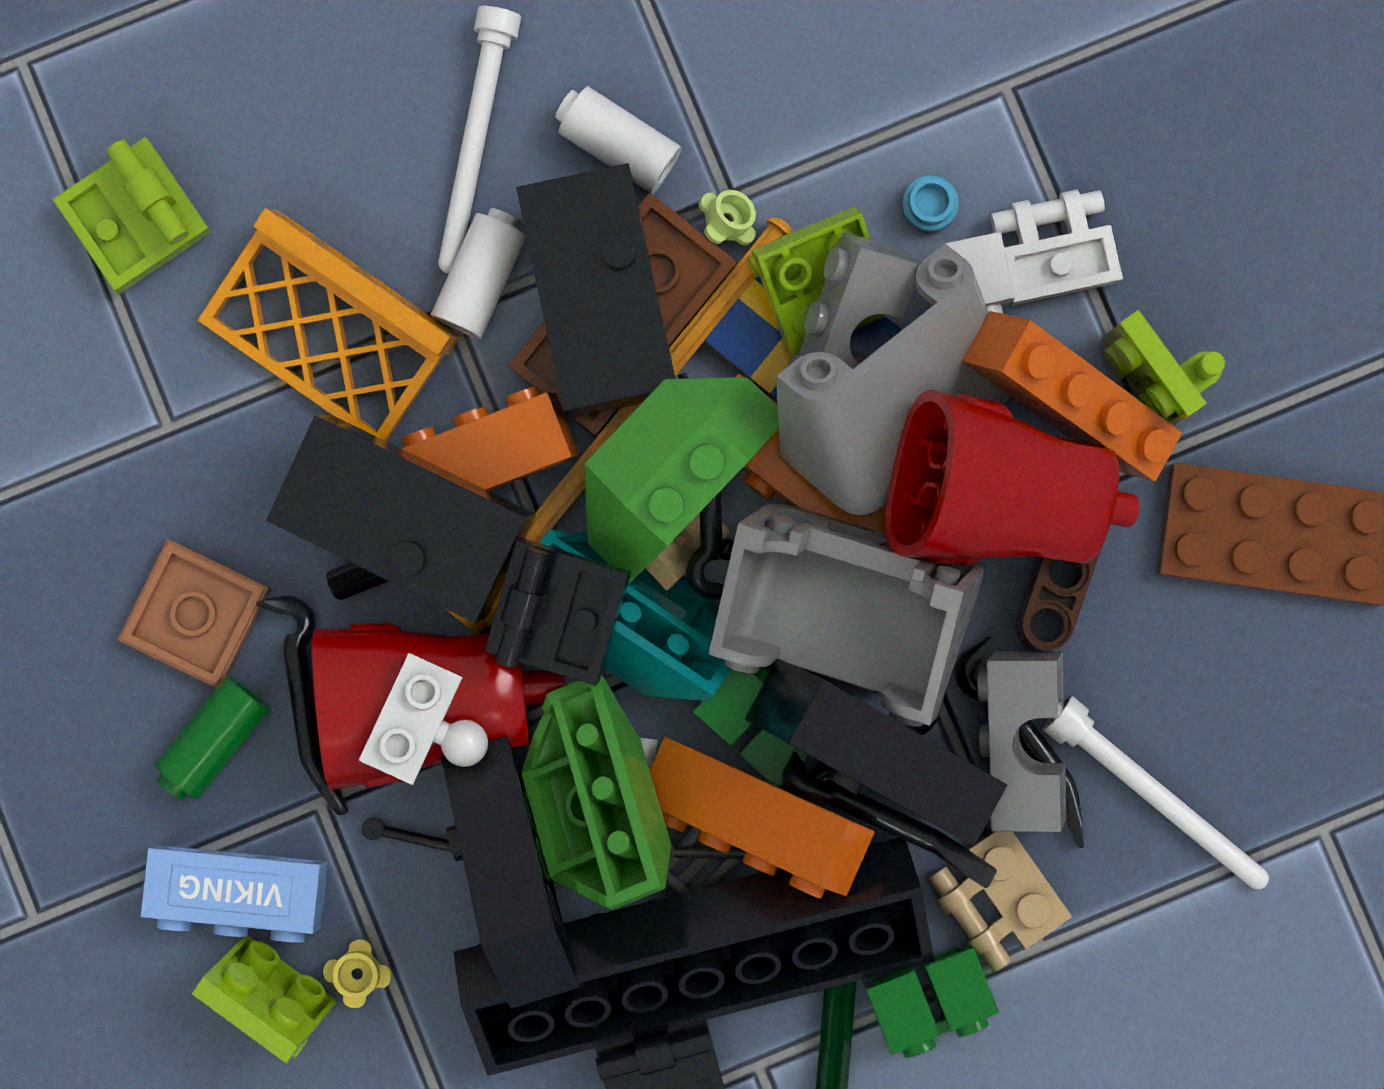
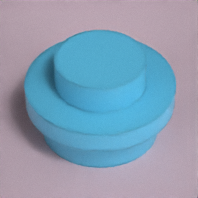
[902,175,959,232]

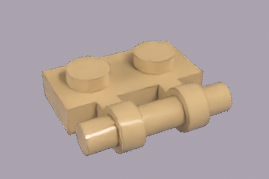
[927,831,1072,972]

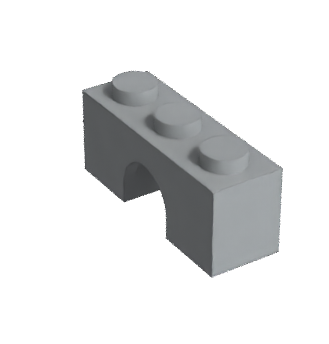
[788,232,921,369]
[978,651,1067,832]

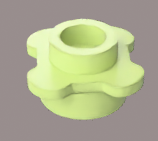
[699,190,756,246]

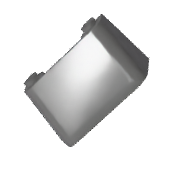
[776,243,1009,515]
[708,504,984,727]

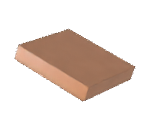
[117,539,271,688]

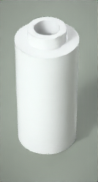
[555,86,682,194]
[430,208,527,339]

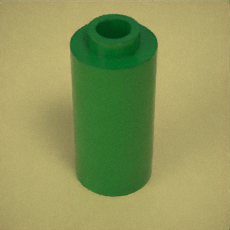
[154,675,271,801]

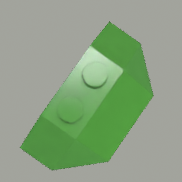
[584,377,779,584]
[521,675,672,910]

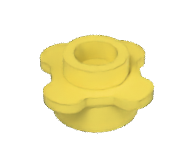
[323,939,392,1008]

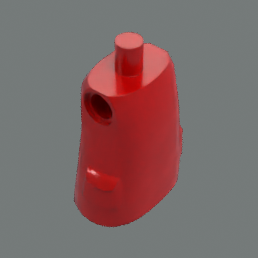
[885,390,1139,566]
[312,621,566,791]

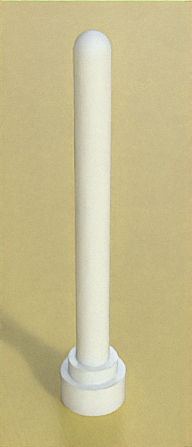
[438,6,521,274]
[1042,695,1269,890]

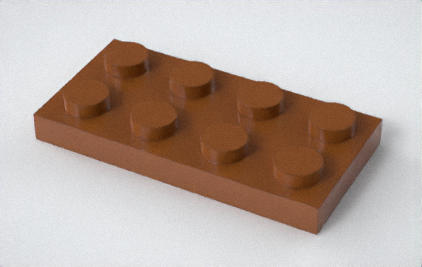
[508,192,737,438]
[1156,463,1384,606]

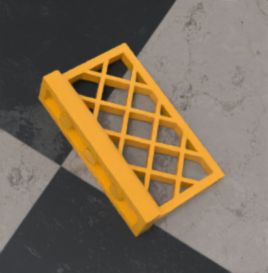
[198,208,461,441]

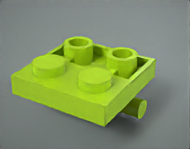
[52,137,212,295]
[747,206,887,357]
[1101,310,1225,426]
[192,935,337,1064]

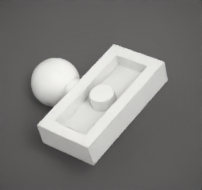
[359,653,488,785]

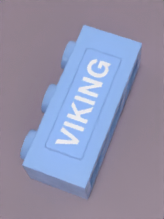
[141,845,328,943]

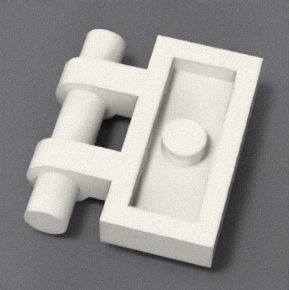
[990,189,1123,306]

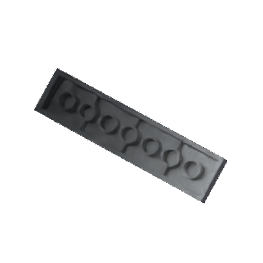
[453,838,934,1076]

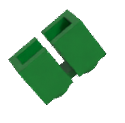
[693,667,809,787]
[863,943,999,1058]

